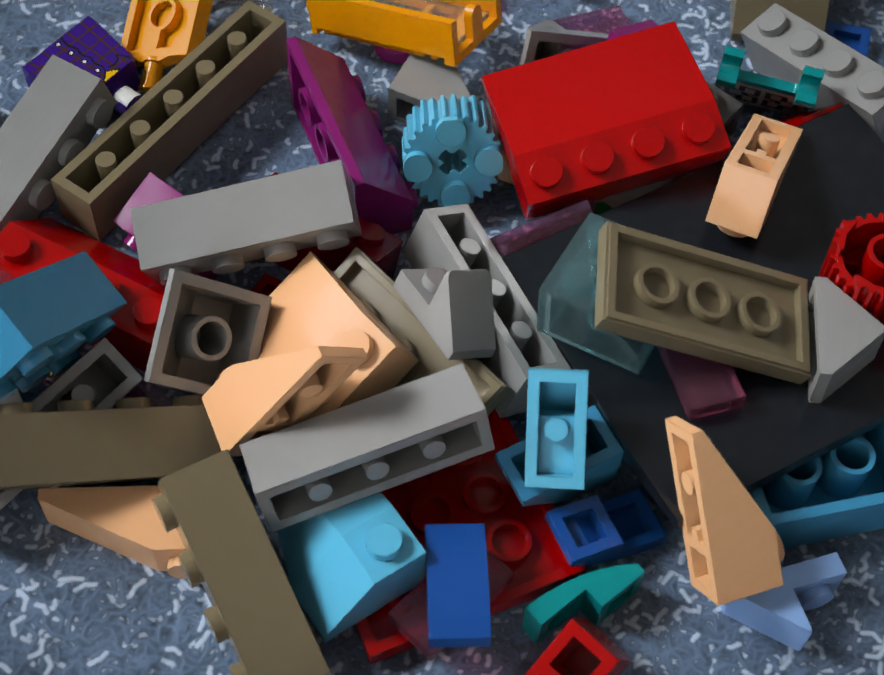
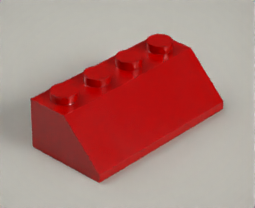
[0,218,166,372]

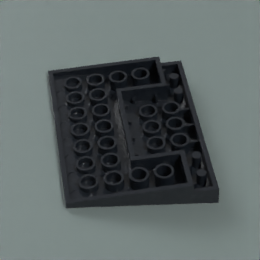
[502,104,884,530]

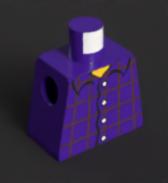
[22,16,143,115]

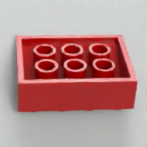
[481,21,731,221]

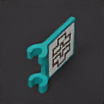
[715,45,825,115]

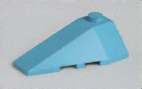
[277,492,426,643]

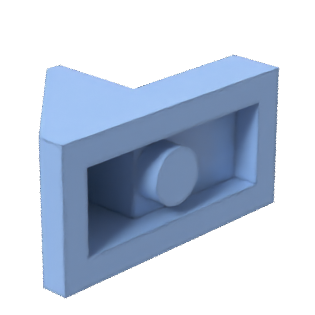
[720,552,847,652]

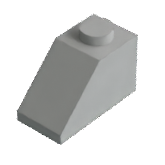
[388,54,471,124]

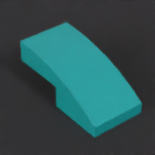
[521,563,646,645]

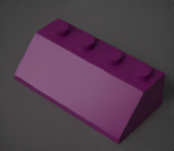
[286,36,418,235]

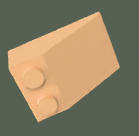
[258,251,419,420]

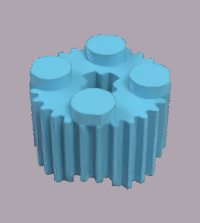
[402,94,504,206]

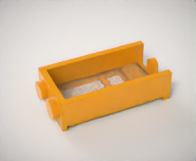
[306,0,502,67]

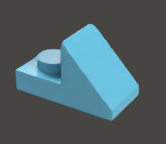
[524,368,589,490]

